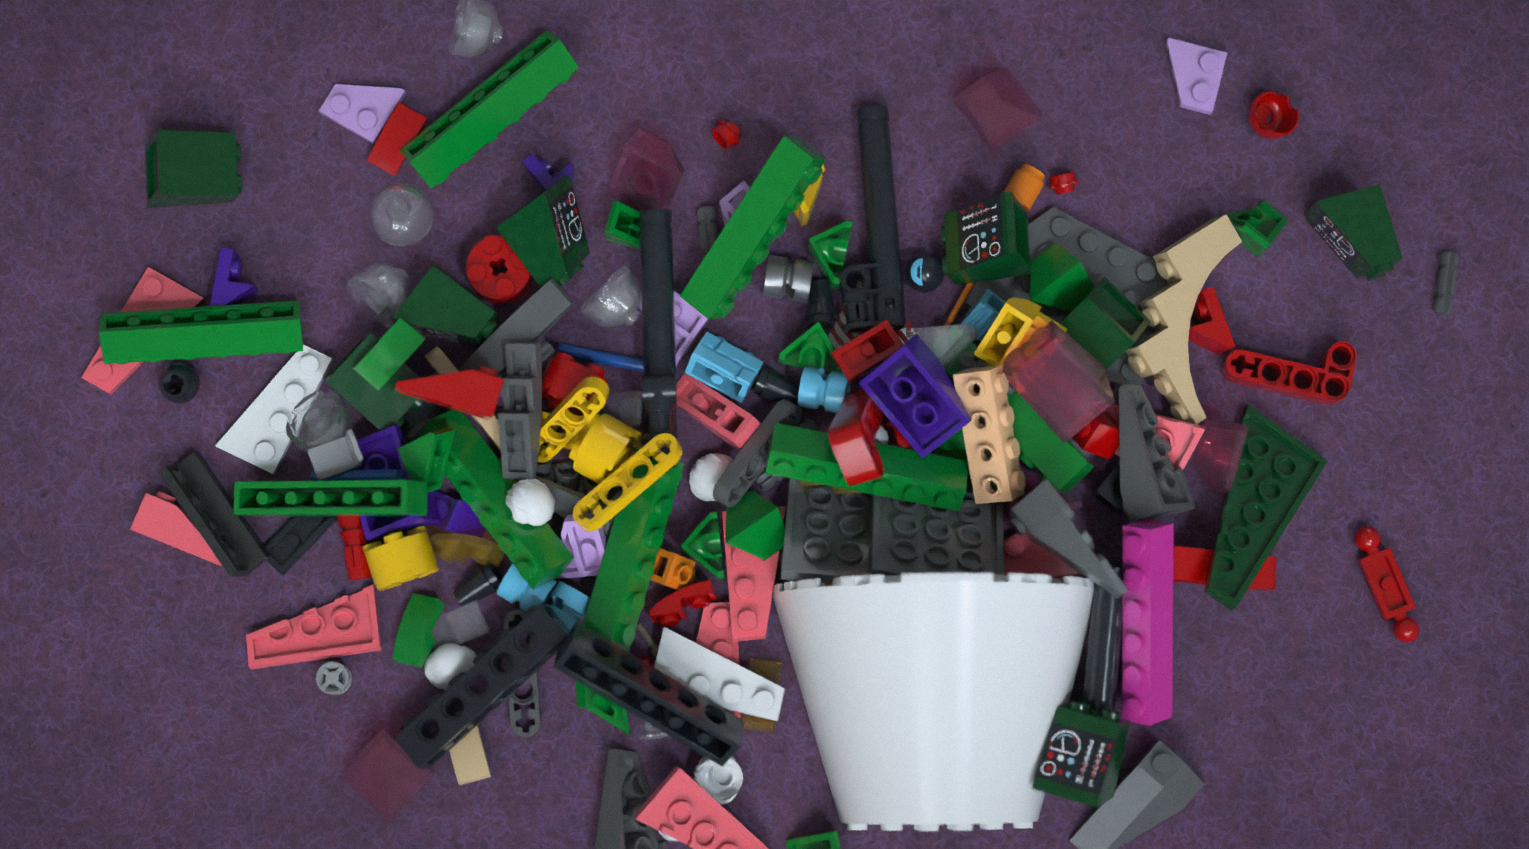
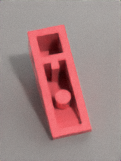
[676,373,761,451]
[130,491,223,567]

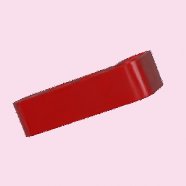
[1221,341,1357,405]
[829,388,885,487]
[1173,546,1277,591]

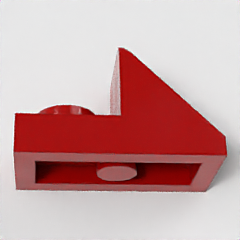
[1188,287,1236,355]
[831,320,903,383]

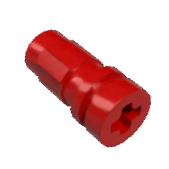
[337,516,372,581]

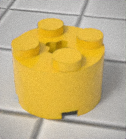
[569,413,642,490]
[362,526,439,591]

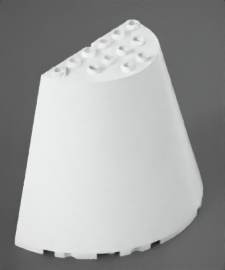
[772,573,1094,831]

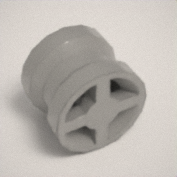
[316,662,352,695]

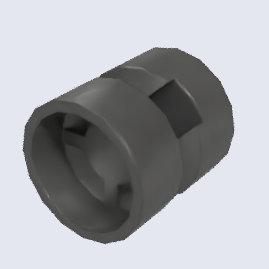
[763,255,814,303]

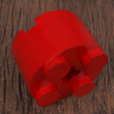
[466,235,534,305]
[542,352,609,416]

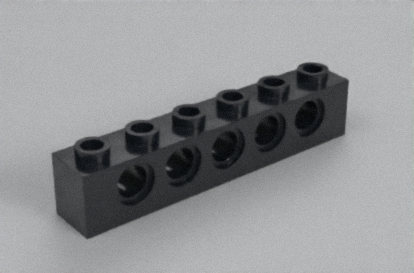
[394,604,570,769]
[553,622,745,767]

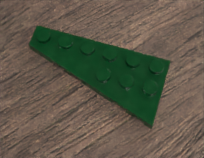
[1204,404,1328,611]

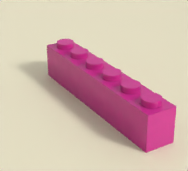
[1122,519,1174,726]

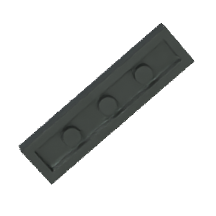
[158,452,271,577]

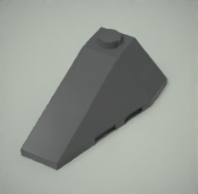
[1119,385,1195,523]
[499,459,623,540]
[1009,479,1128,599]
[1069,740,1204,849]
[595,749,668,849]

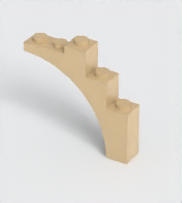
[1126,214,1242,424]

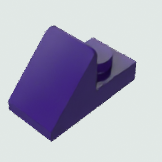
[522,154,575,191]
[210,248,259,306]
[431,490,486,545]

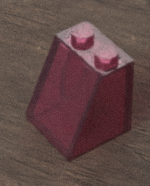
[1003,320,1115,443]

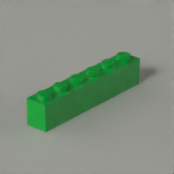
[399,30,579,189]
[680,136,826,319]
[99,301,303,365]
[930,325,1094,494]
[418,409,574,590]
[765,423,968,511]
[583,449,684,652]
[233,480,428,517]

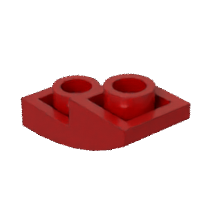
[366,102,428,176]
[649,580,718,627]

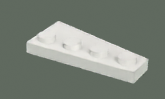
[215,345,333,475]
[654,627,785,721]

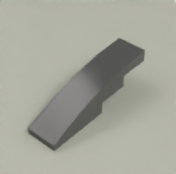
[458,279,574,377]
[498,342,542,479]

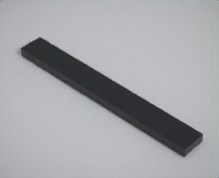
[265,372,446,576]

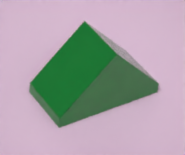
[604,201,641,250]
[398,427,456,493]

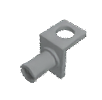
[308,429,363,480]

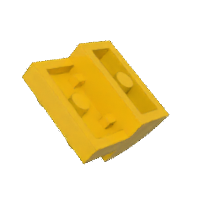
[974,297,1067,384]

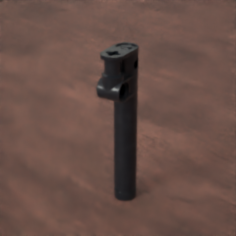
[839,105,907,334]
[639,209,678,439]
[1082,562,1123,712]

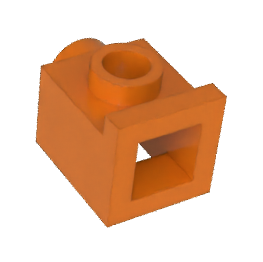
[650,548,696,590]

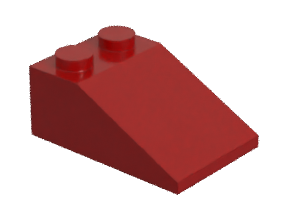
[393,366,504,420]

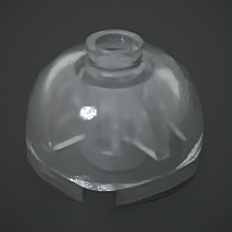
[448,0,503,58]
[369,182,435,247]
[348,263,412,328]
[580,265,642,329]
[286,390,354,454]

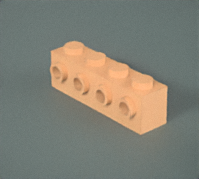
[953,365,1025,504]

